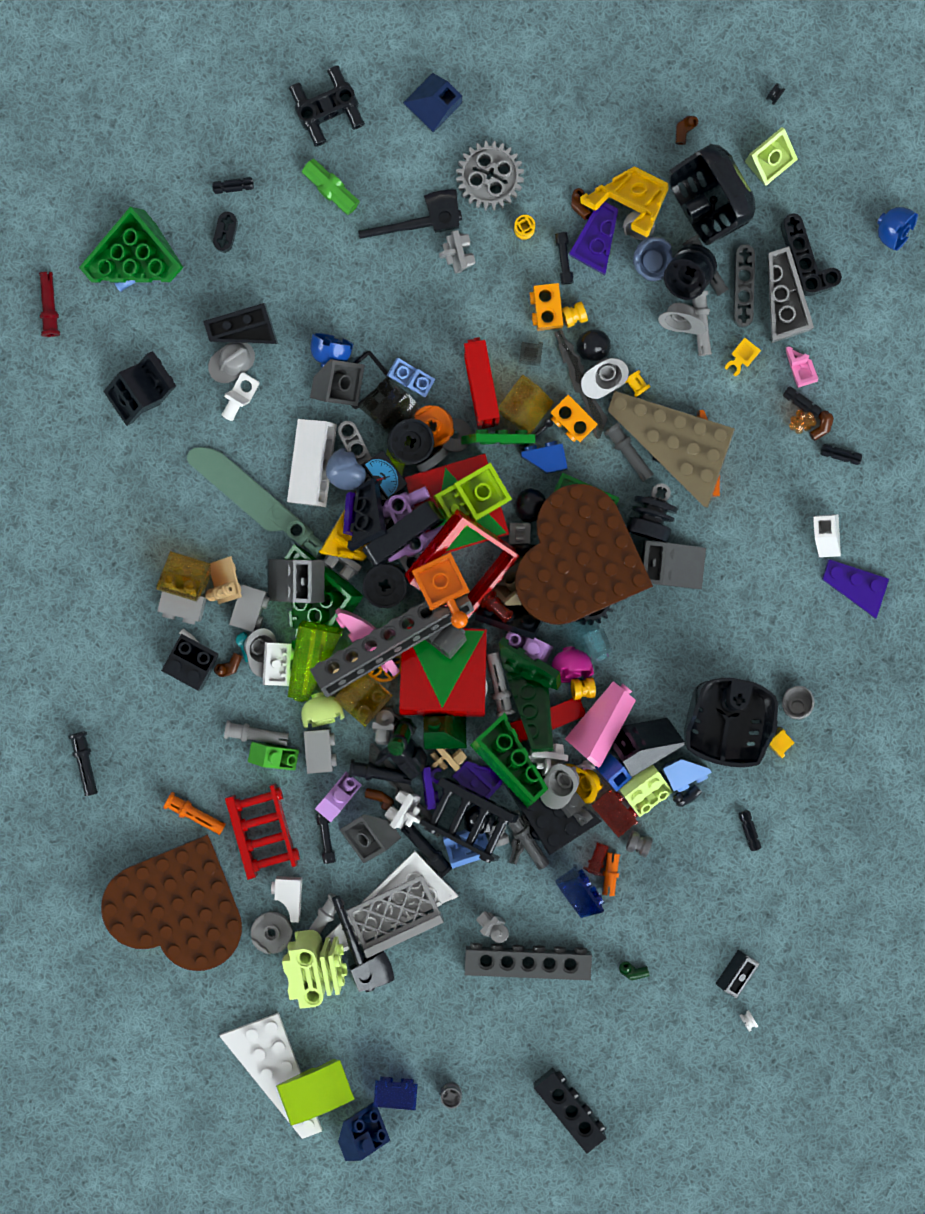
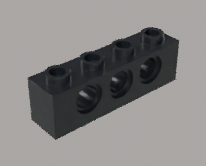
[533,1067,606,1154]

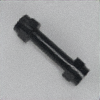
[555,232,574,285]
[316,813,336,864]

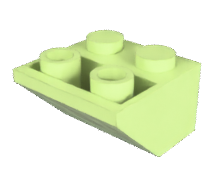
[619,765,673,817]

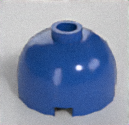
[877,207,918,251]
[310,333,354,367]

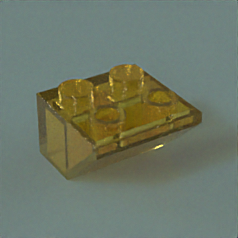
[498,374,554,434]
[156,551,211,602]
[334,674,393,727]

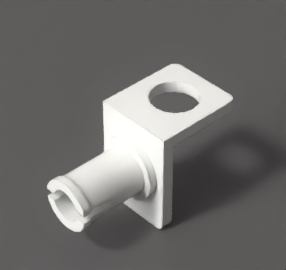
[221,372,260,421]

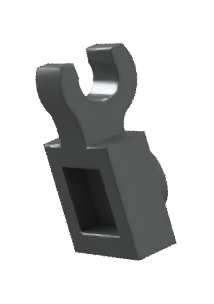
[561,792,593,826]

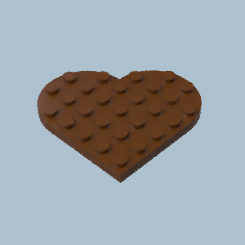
[515,484,653,625]
[101,834,242,971]

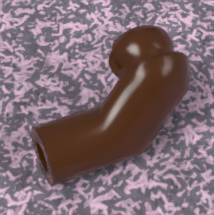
[675,116,698,145]
[571,188,592,220]
[809,410,834,441]
[214,652,243,677]
[365,788,394,811]

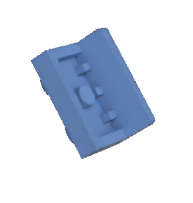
[443,830,488,869]

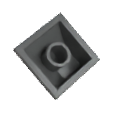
[310,359,365,406]
[340,814,401,863]

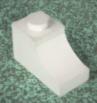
[271,876,303,923]

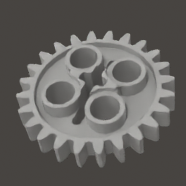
[456,141,524,211]

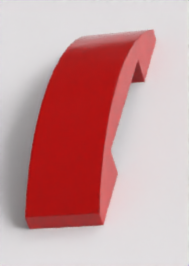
[510,698,586,742]

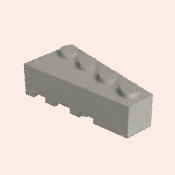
[767,246,814,343]

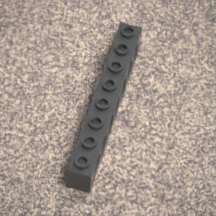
[310,594,474,697]

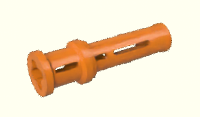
[163,792,226,836]

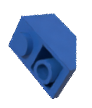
[521,441,568,474]

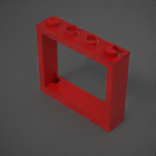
[464,337,500,430]
[405,509,519,619]

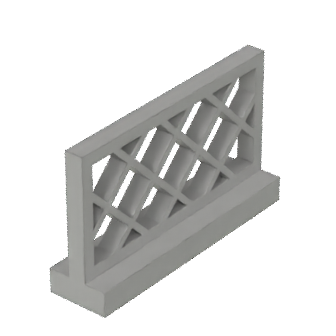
[346,875,444,958]

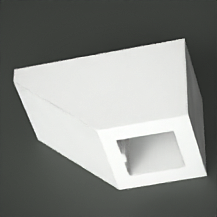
[814,514,841,557]

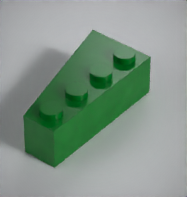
[470,713,548,808]

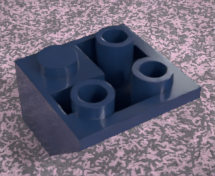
[403,73,462,133]
[338,1102,390,1161]

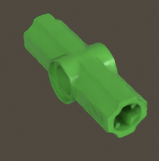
[301,158,360,215]

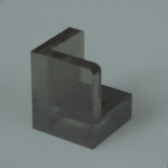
[519,342,543,366]

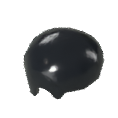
[577,329,611,361]
[514,488,546,523]
[464,805,496,834]

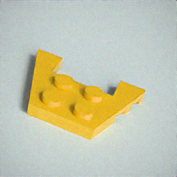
[580,166,668,237]

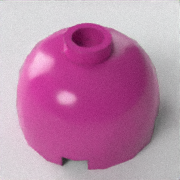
[551,646,594,683]

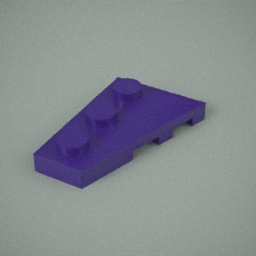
[569,202,618,276]
[822,560,889,619]

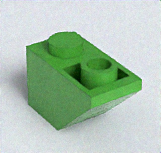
[248,741,299,770]

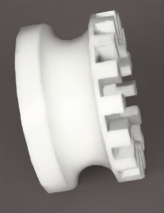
[740,1010,758,1032]

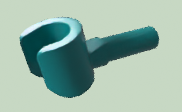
[236,632,248,662]

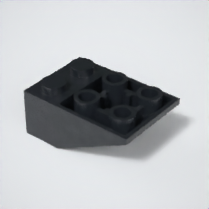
[612,718,686,777]

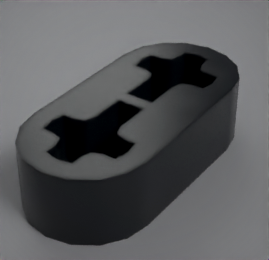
[213,212,238,253]

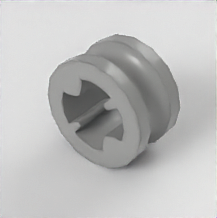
[651,484,671,501]

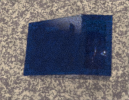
[555,866,605,918]

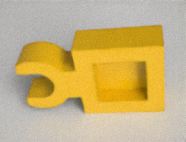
[725,338,761,376]

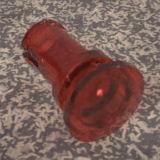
[480,591,513,623]
[583,842,609,876]

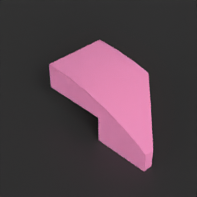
[786,347,818,388]

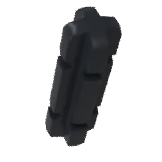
[212,177,254,194]
[783,387,822,418]
[820,444,862,465]
[739,810,761,851]

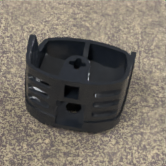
[669,144,756,245]
[684,678,778,767]

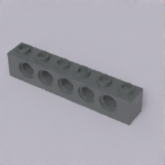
[465,943,592,981]

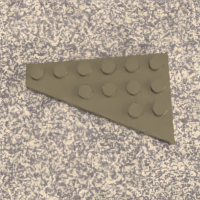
[608,391,735,508]

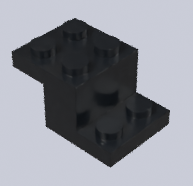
[103,351,176,426]

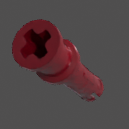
[39,272,60,337]

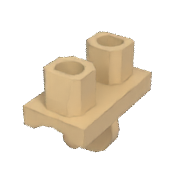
[430,748,467,772]

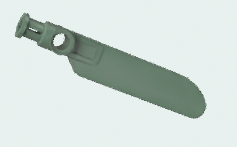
[187,447,324,558]

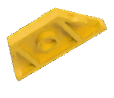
[319,491,370,561]

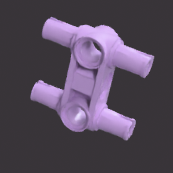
[382,486,443,562]

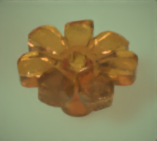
[789,410,816,434]

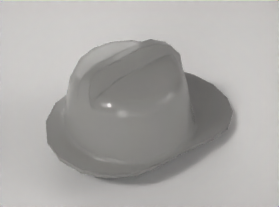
[658,303,706,335]
[208,342,255,383]
[581,358,629,399]
[244,628,276,678]
[540,764,579,809]

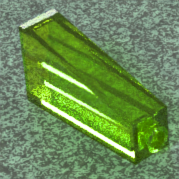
[287,620,344,702]

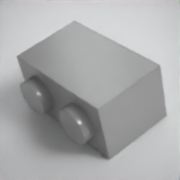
[229,584,270,632]
[157,587,207,625]
[304,728,337,774]

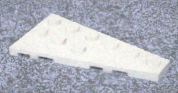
[325,851,459,952]
[219,1012,322,1139]

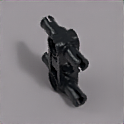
[289,66,365,147]

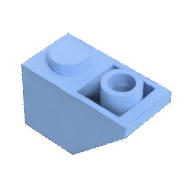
[661,758,712,792]

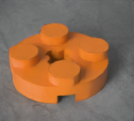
[414,405,454,447]

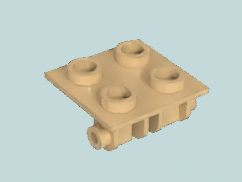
[205,556,242,604]

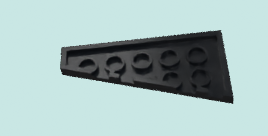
[502,763,602,855]

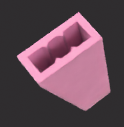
[565,681,636,768]

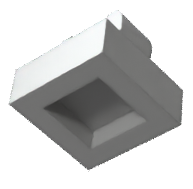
[509,523,531,544]

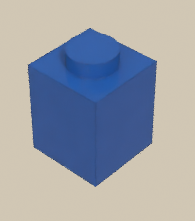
[595,754,632,792]

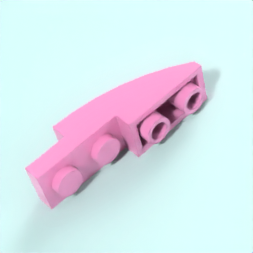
[335,608,400,676]

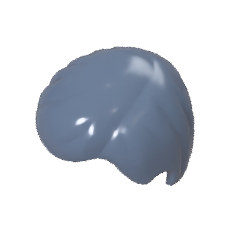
[633,236,673,282]
[326,448,366,491]

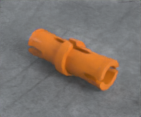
[602,852,620,896]

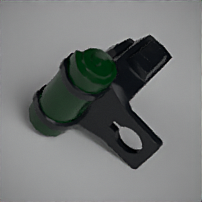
[374,718,427,780]

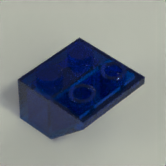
[373,1076,418,1110]

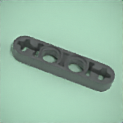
[733,244,755,328]

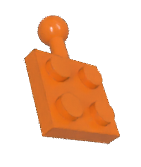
[412,552,470,628]

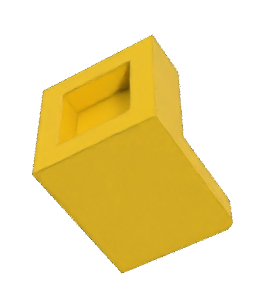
[769,727,795,758]

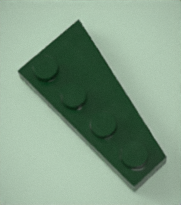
[505,673,554,753]

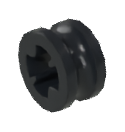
[766,83,785,105]

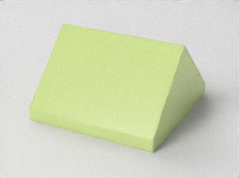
[745,127,798,186]

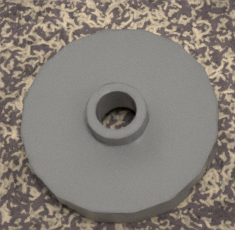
[251,911,293,954]

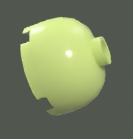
[301,692,345,728]

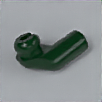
[619,961,650,981]

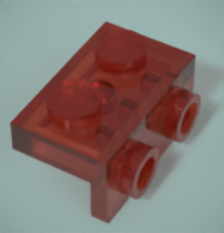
[591,789,639,838]

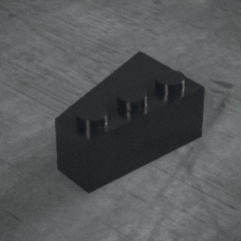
[203,303,278,344]

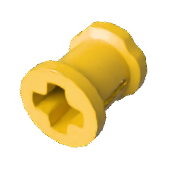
[625,370,651,397]

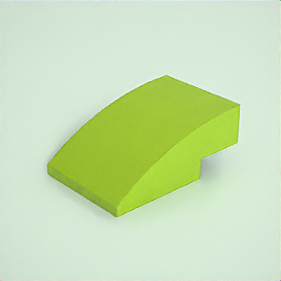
[433,463,512,528]
[276,1059,354,1126]

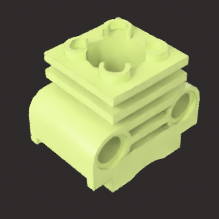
[282,930,348,1009]

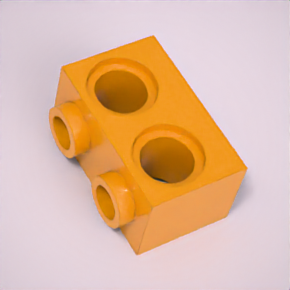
[530,283,563,331]
[550,395,598,442]

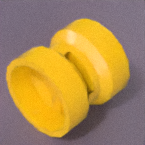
[514,215,535,240]
[562,301,588,328]
[571,677,596,700]

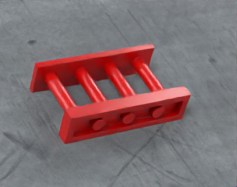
[225,783,300,880]

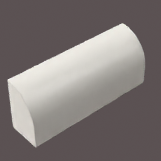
[287,419,337,507]

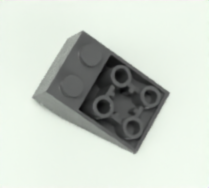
[642,541,706,590]
[268,559,325,603]

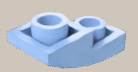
[386,358,435,397]

